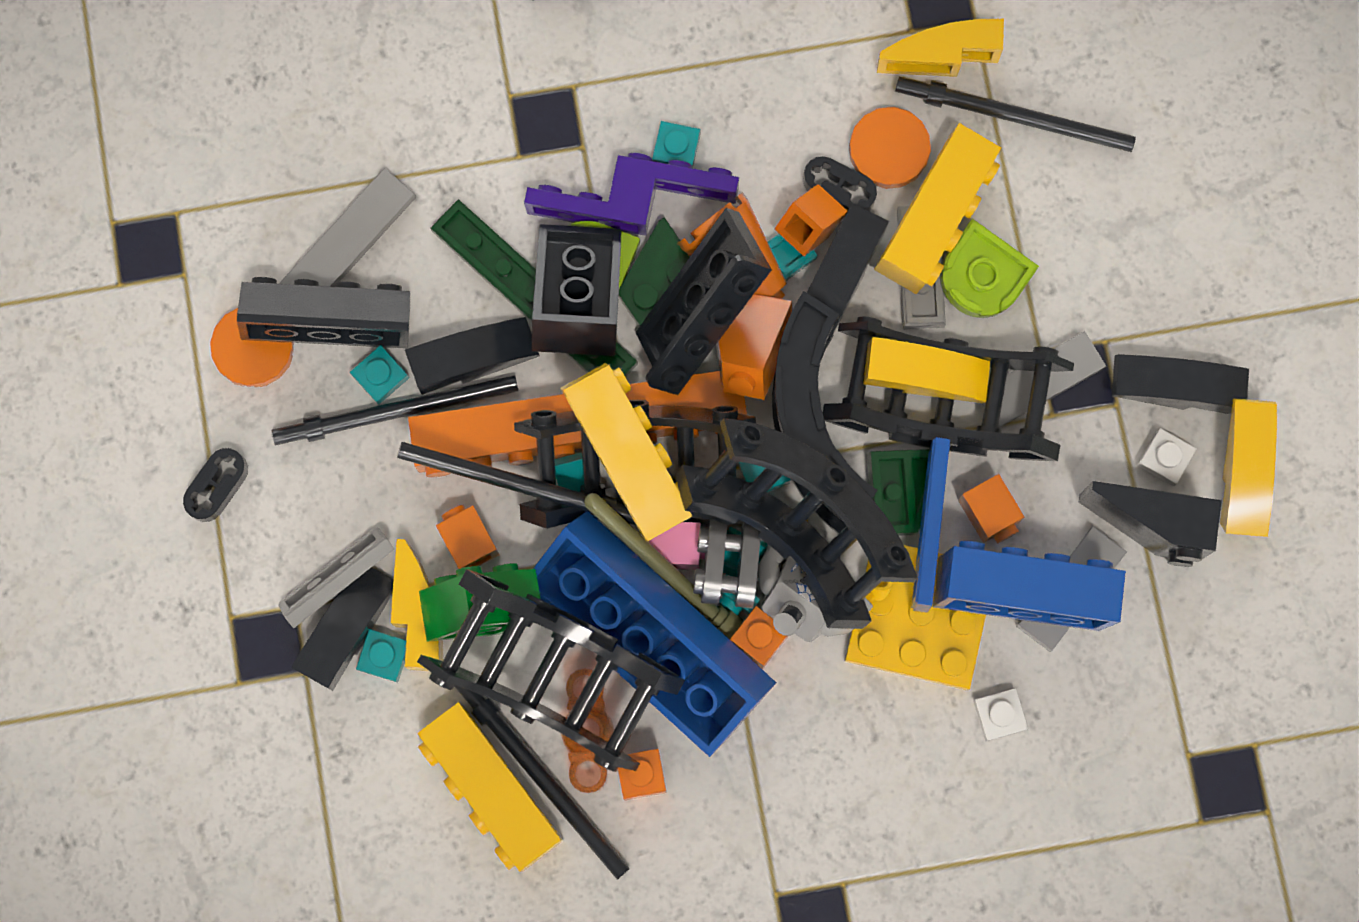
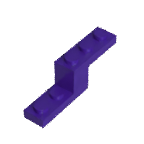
[524,153,739,236]

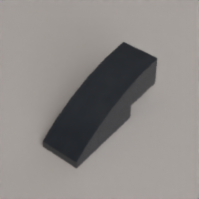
[807,203,889,340]
[404,317,540,395]
[1112,354,1249,414]
[291,567,394,691]

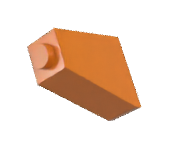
[716,294,792,400]

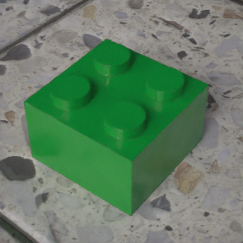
[419,563,541,642]

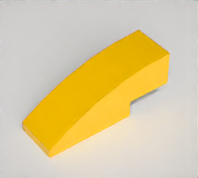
[877,18,1004,77]
[863,337,990,404]
[1220,399,1277,537]
[391,539,443,671]

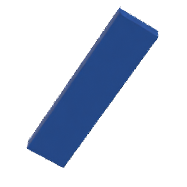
[911,437,950,613]

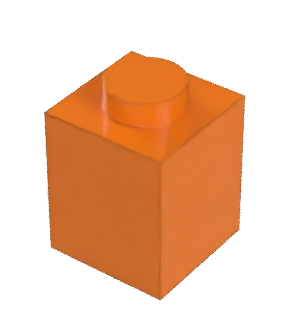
[774,184,848,256]
[958,474,1025,544]
[436,505,500,569]
[730,606,788,670]
[618,749,667,801]

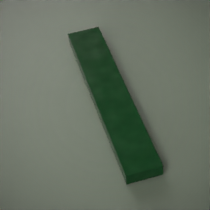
[430,199,638,377]

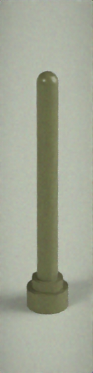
[584,493,743,640]

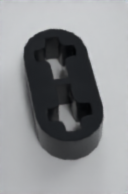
[803,156,877,211]
[183,448,248,522]

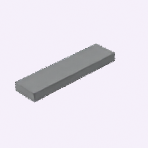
[279,168,416,287]

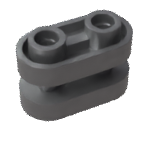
[693,519,760,608]

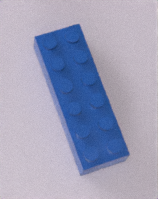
[533,512,777,757]

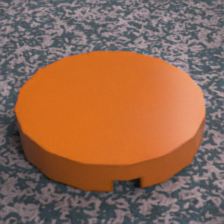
[849,107,931,189]
[210,308,294,387]

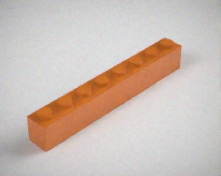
[408,371,747,478]

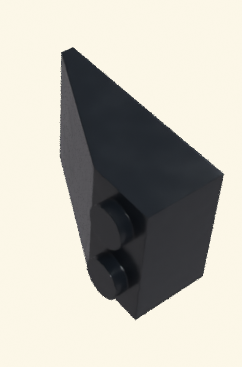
[532,224,622,356]
[1079,481,1222,567]

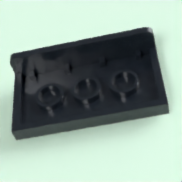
[635,208,772,395]

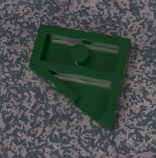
[619,217,690,327]
[866,449,929,536]

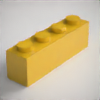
[874,123,1001,294]
[561,363,692,542]
[417,702,563,872]

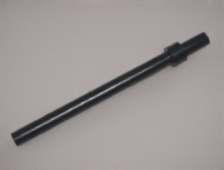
[895,76,1136,152]
[271,375,519,446]
[397,442,636,525]
[454,686,630,880]

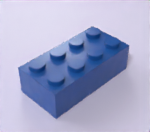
[933,541,1126,631]

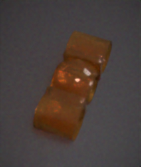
[560,668,614,795]

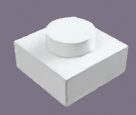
[1137,428,1197,487]
[973,688,1028,742]

